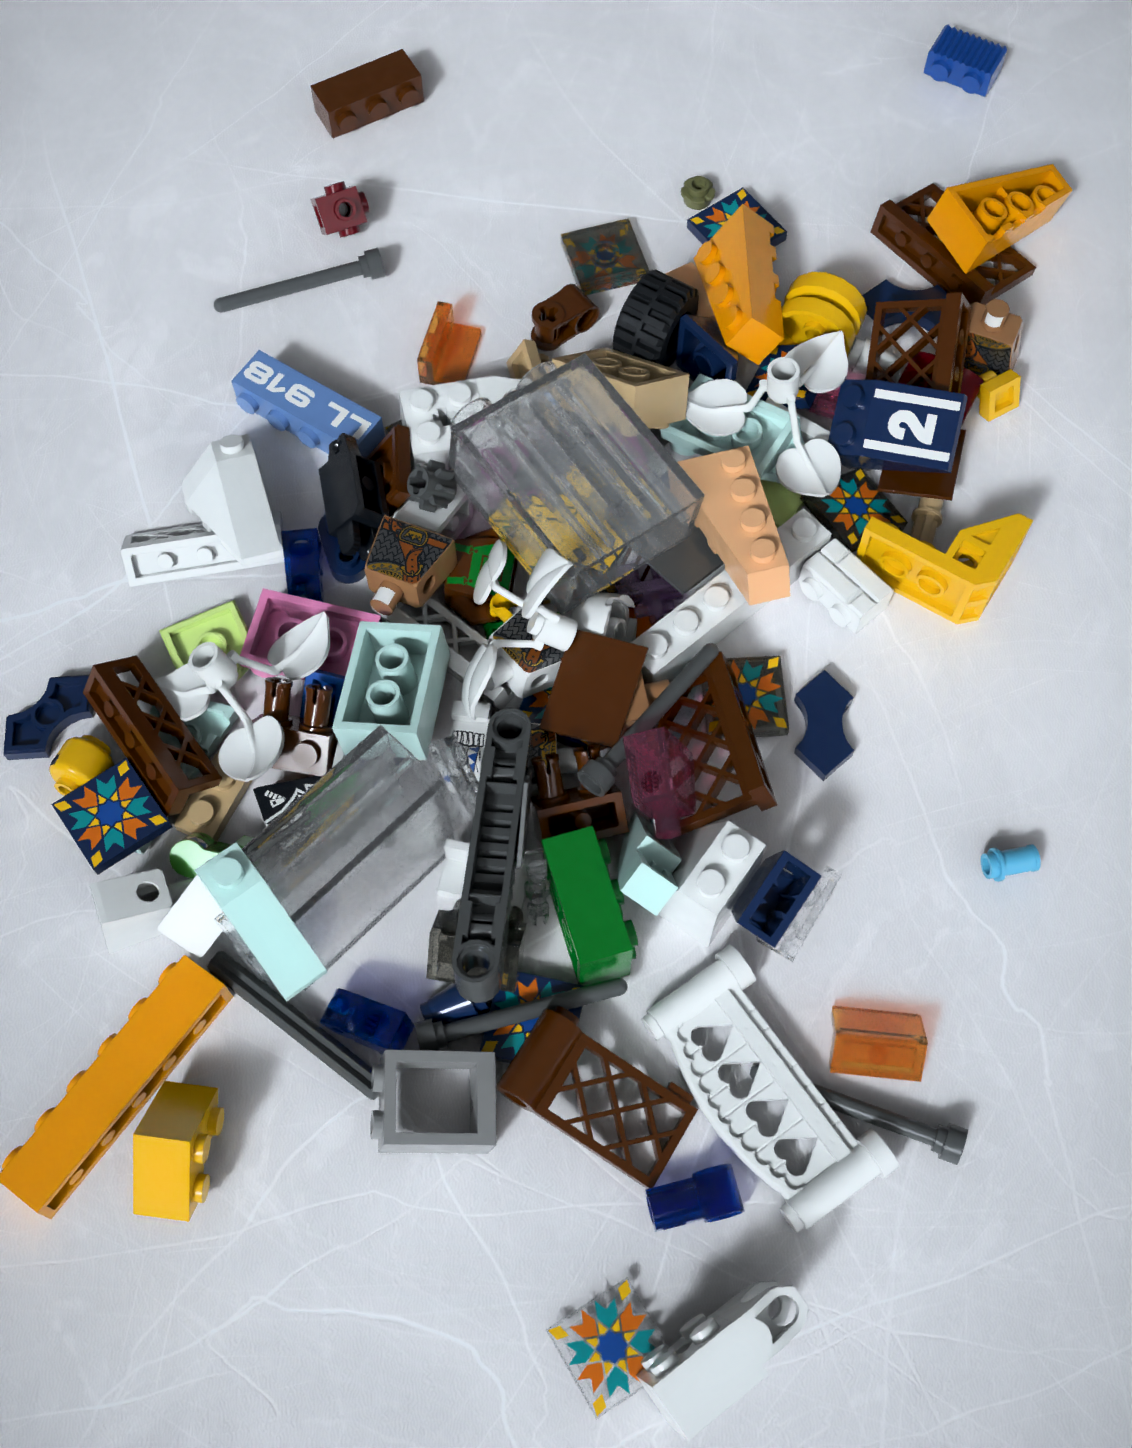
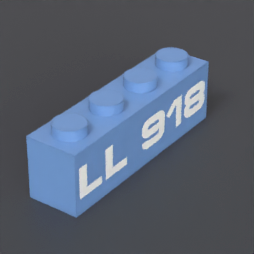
[231,350,385,457]

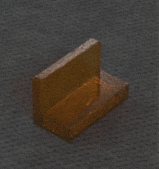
[417,301,482,385]
[829,1006,928,1082]

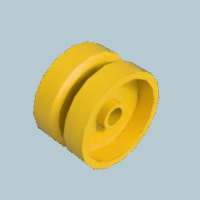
[778,272,867,357]

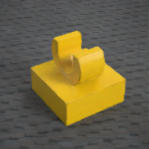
[977,369,1021,422]

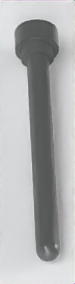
[214,247,386,313]
[577,643,719,797]
[414,978,628,1051]
[750,1064,968,1165]

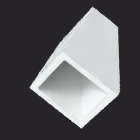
[658,820,766,947]

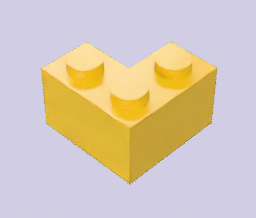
[133,1081,224,1222]

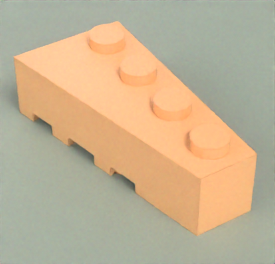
[670,445,790,605]

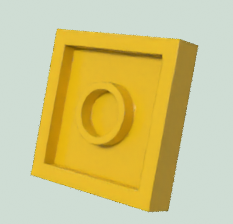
[856,513,1033,624]

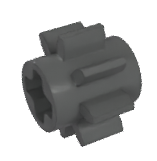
[407,460,457,513]

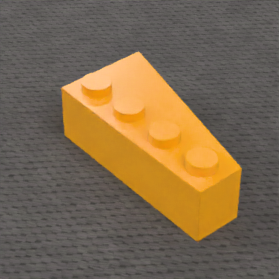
[926,164,1072,274]
[693,204,784,365]

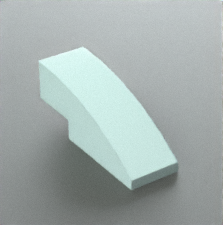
[618,812,682,916]

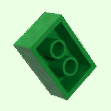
[541,826,638,986]

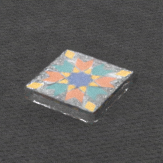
[546,1277,669,1420]

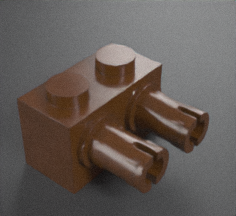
[252,677,338,777]
[530,744,629,846]

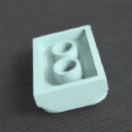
[660,374,805,484]

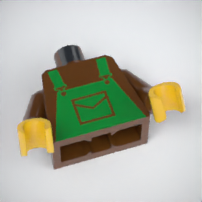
[442,505,527,625]

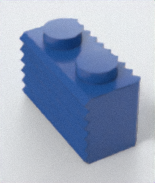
[923,24,1007,98]

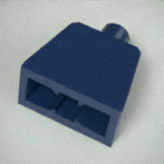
[731,850,822,948]

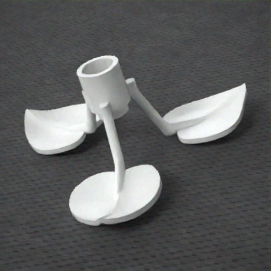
[686,331,848,497]
[462,539,578,720]
[154,611,330,782]

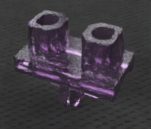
[614,565,684,626]

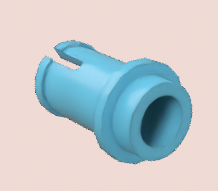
[981,844,1041,882]

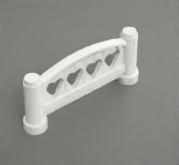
[641,945,899,1233]

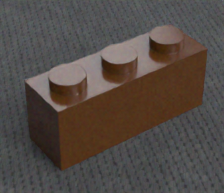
[310,49,424,139]

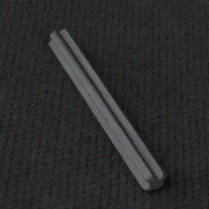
[207,951,379,1100]

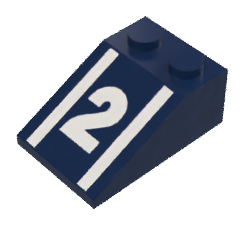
[828,379,968,473]

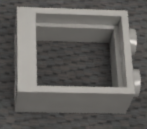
[370,1050,496,1154]

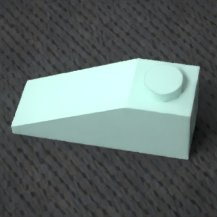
[194,842,327,1002]

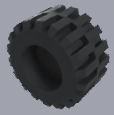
[613,269,699,367]

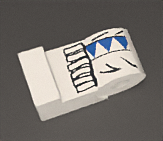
[446,700,492,784]

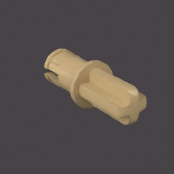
[910,497,944,544]

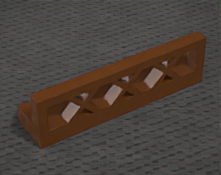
[83,655,222,817]

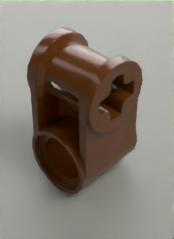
[531,284,600,351]

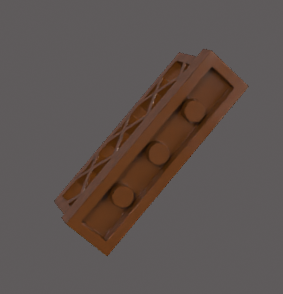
[870,183,1036,305]
[865,292,972,393]
[646,651,777,837]

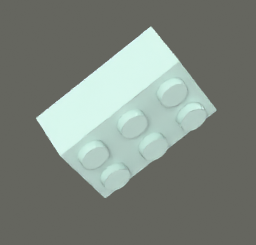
[332,621,450,760]

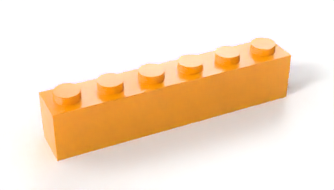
[0,955,233,1219]

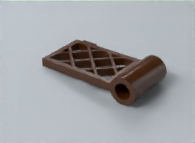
[496,1006,698,1190]

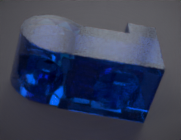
[281,528,324,602]
[320,988,414,1055]

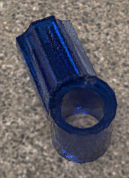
[645,1164,745,1232]

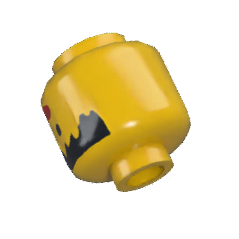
[49,735,114,796]

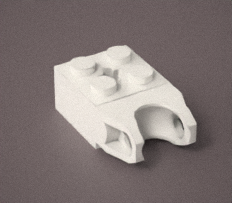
[399,376,544,474]
[636,1281,809,1441]

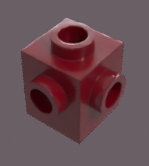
[310,181,369,238]

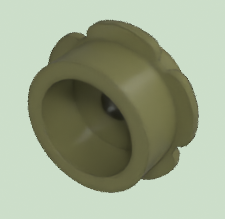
[681,176,716,210]

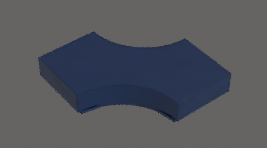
[862,279,947,332]
[794,670,855,781]
[3,675,94,760]

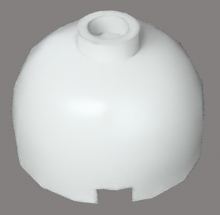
[568,593,637,643]

